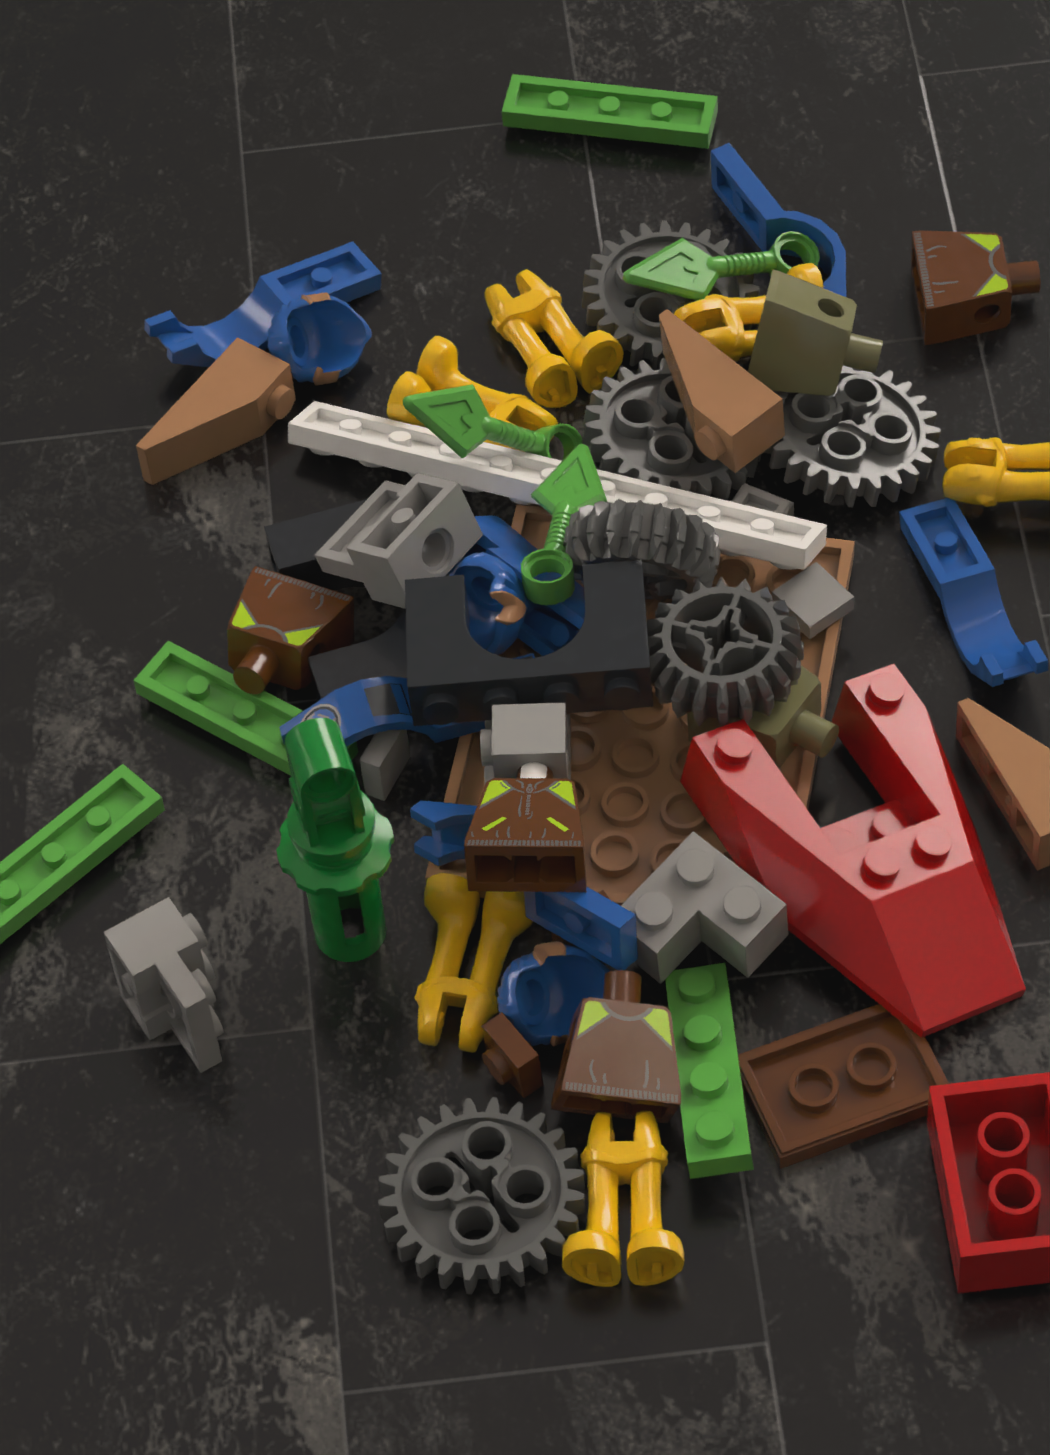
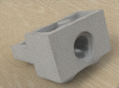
[315,473,483,609]
[104,897,224,1073]

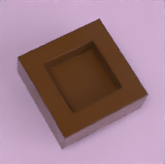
[482,1012,544,1098]

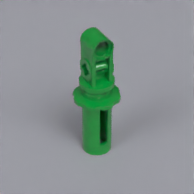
[276,718,394,962]

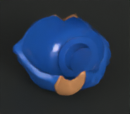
[267,293,372,385]
[449,552,527,656]
[497,941,610,1047]

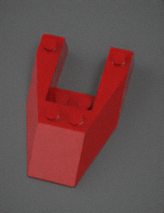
[680,664,1026,1038]

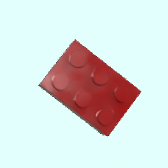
[927,1072,1050,1293]

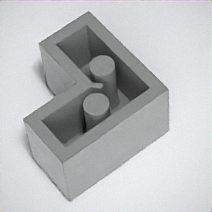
[480,703,571,784]
[621,831,788,984]

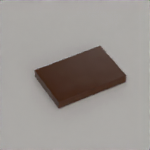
[738,1004,949,1169]

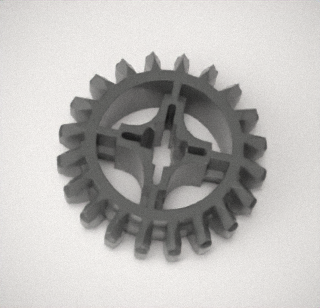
[563,499,721,603]
[647,576,804,727]

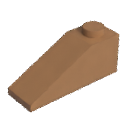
[659,309,785,473]
[136,337,296,485]
[956,698,1050,870]

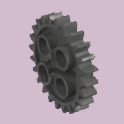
[582,221,760,370]
[582,359,762,501]
[763,366,941,507]
[378,1097,586,1294]

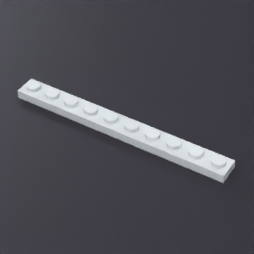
[288,401,827,570]

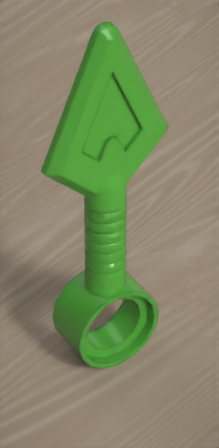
[622,231,820,301]
[403,384,582,461]
[521,444,607,605]

